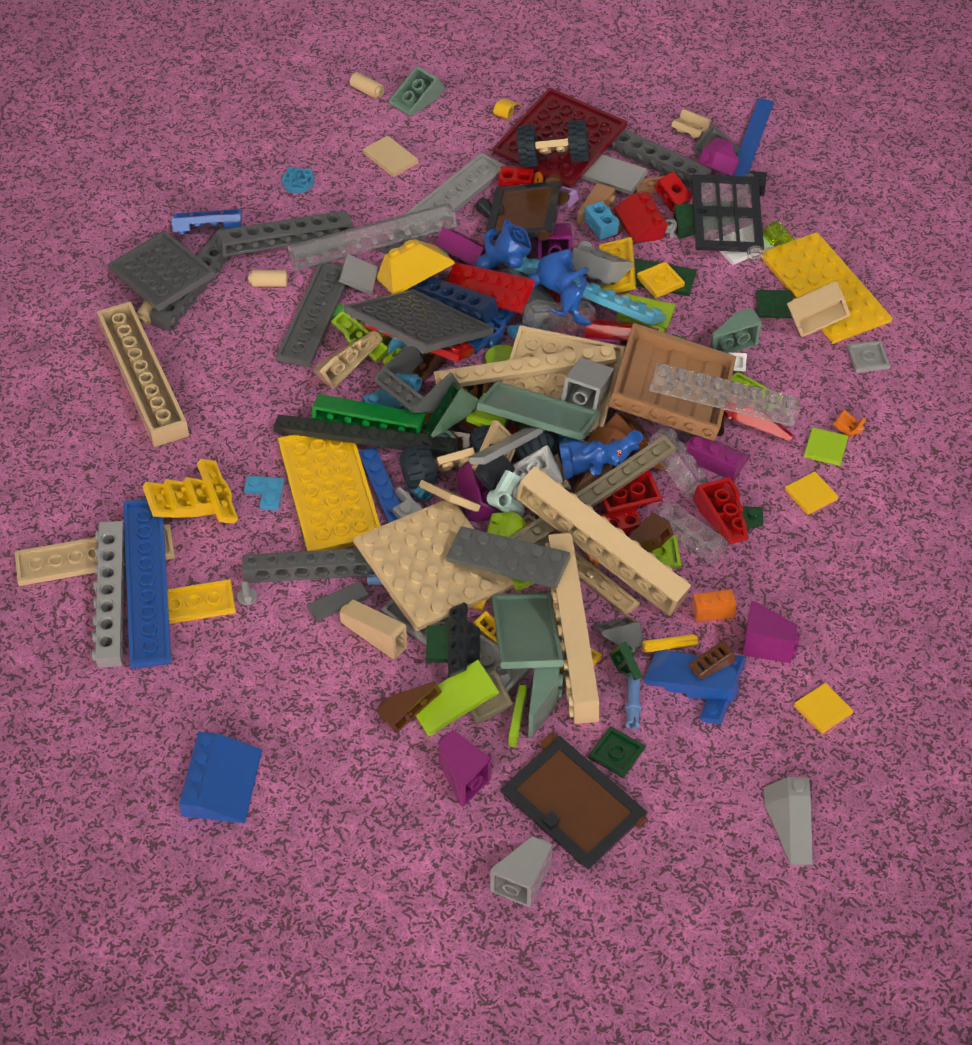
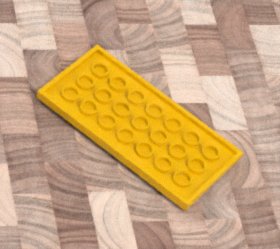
[759,232,893,344]
[278,435,381,551]

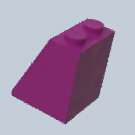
[537,223,573,260]
[742,601,800,663]
[438,730,491,807]

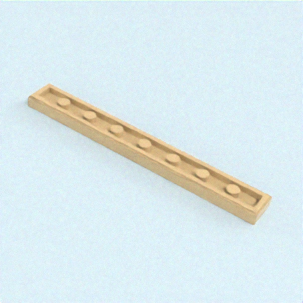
[523,514,640,616]

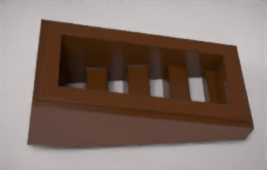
[689,641,735,680]

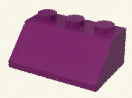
[435,227,486,266]
[684,434,750,481]
[456,462,502,522]

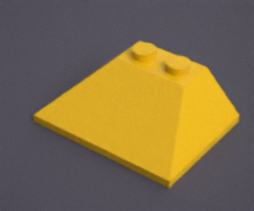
[376,239,455,294]

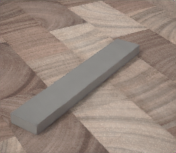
[468,425,548,464]

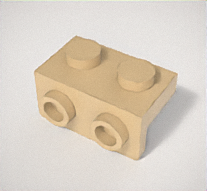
[671,109,711,138]

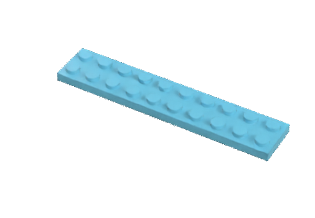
[503,256,666,325]

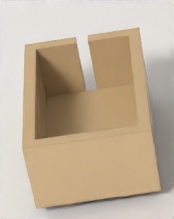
[787,281,851,337]

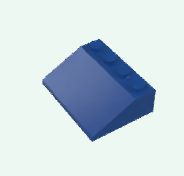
[179,731,262,824]

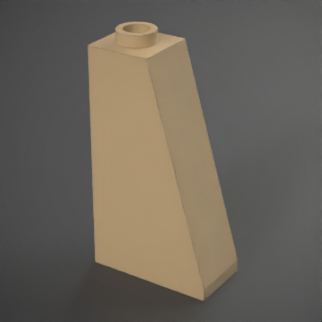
[340,600,407,660]

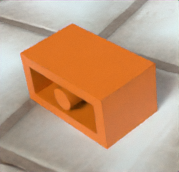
[691,589,737,623]

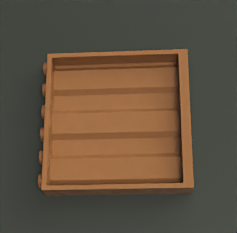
[608,323,736,441]

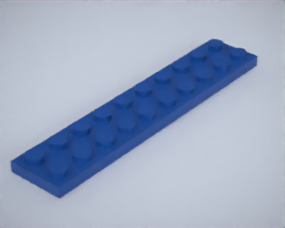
[123,499,172,669]

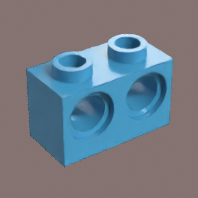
[584,201,620,240]

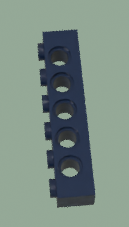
[406,276,499,324]

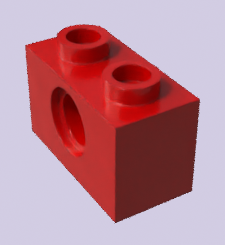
[653,171,692,212]

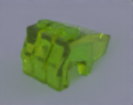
[763,221,795,245]

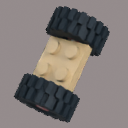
[517,119,589,168]

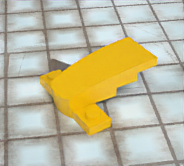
[142,459,238,524]

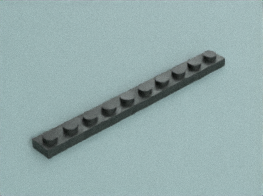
[273,414,458,456]

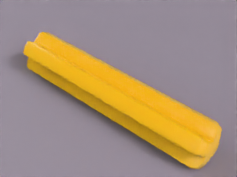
[642,634,698,653]

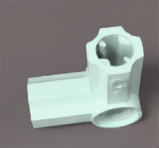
[487,470,525,517]

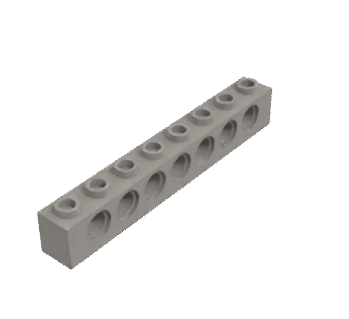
[92,521,125,668]

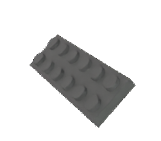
[446,526,571,589]

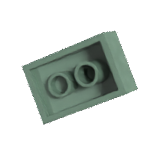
[388,66,445,117]
[710,308,762,353]
[528,667,563,737]

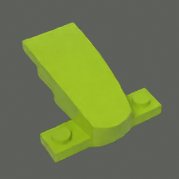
[331,310,392,363]

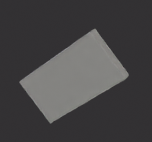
[581,154,648,195]

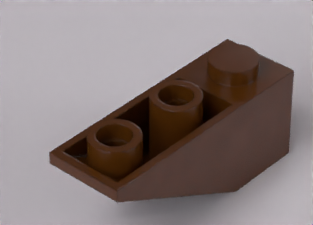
[628,512,674,552]

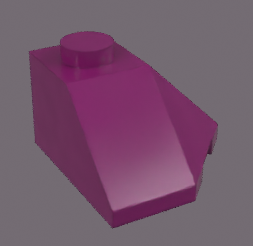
[698,137,739,176]

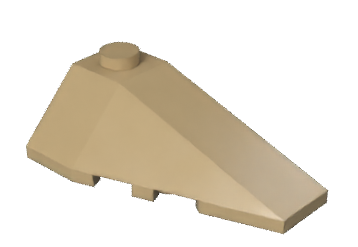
[313,330,383,390]

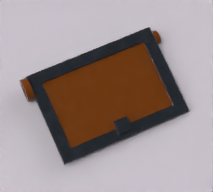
[485,175,562,241]
[500,732,648,870]

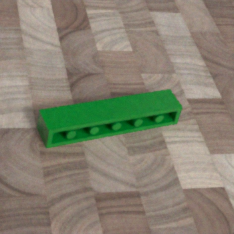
[312,394,425,434]

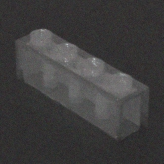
[646,427,709,498]

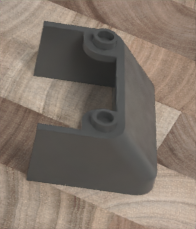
[375,345,461,413]

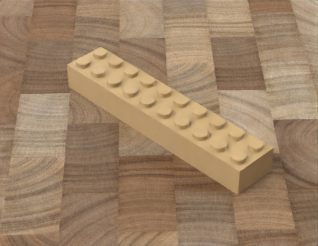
[97,301,189,447]
[516,466,691,616]
[545,532,599,724]

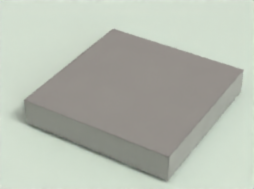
[338,254,378,294]
[846,340,891,373]

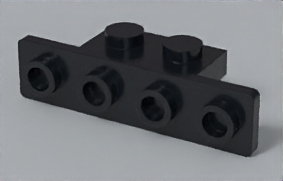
[448,602,481,677]

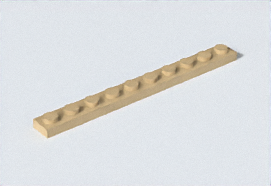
[434,344,617,387]

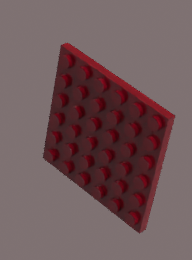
[492,87,628,188]

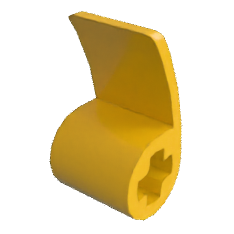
[493,98,521,120]

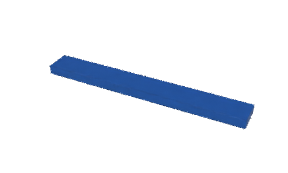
[734,98,774,185]

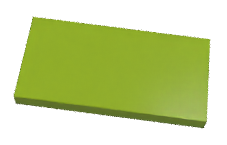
[416,660,499,736]

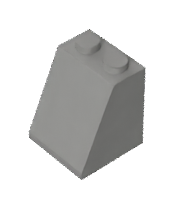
[561,357,614,411]
[490,836,553,908]

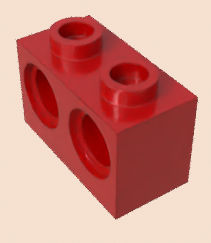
[498,165,534,187]
[600,507,642,537]

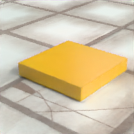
[637,261,685,299]
[785,472,838,515]
[794,683,853,734]

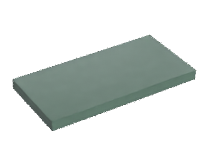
[477,381,601,441]
[491,592,563,669]

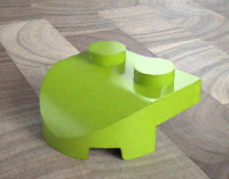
[487,512,527,538]

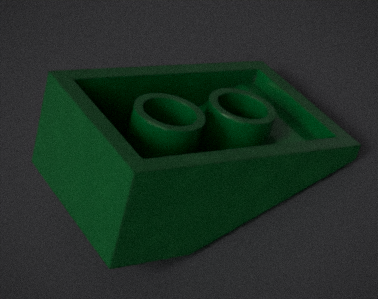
[424,382,479,438]

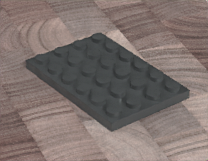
[107,231,216,311]

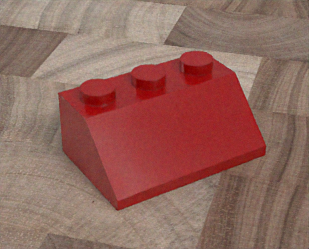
[614,192,668,242]
[598,470,662,514]

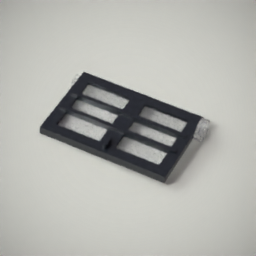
[691,174,764,261]

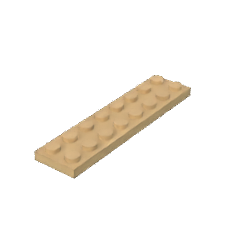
[15,524,175,586]

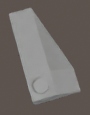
[763,777,813,865]

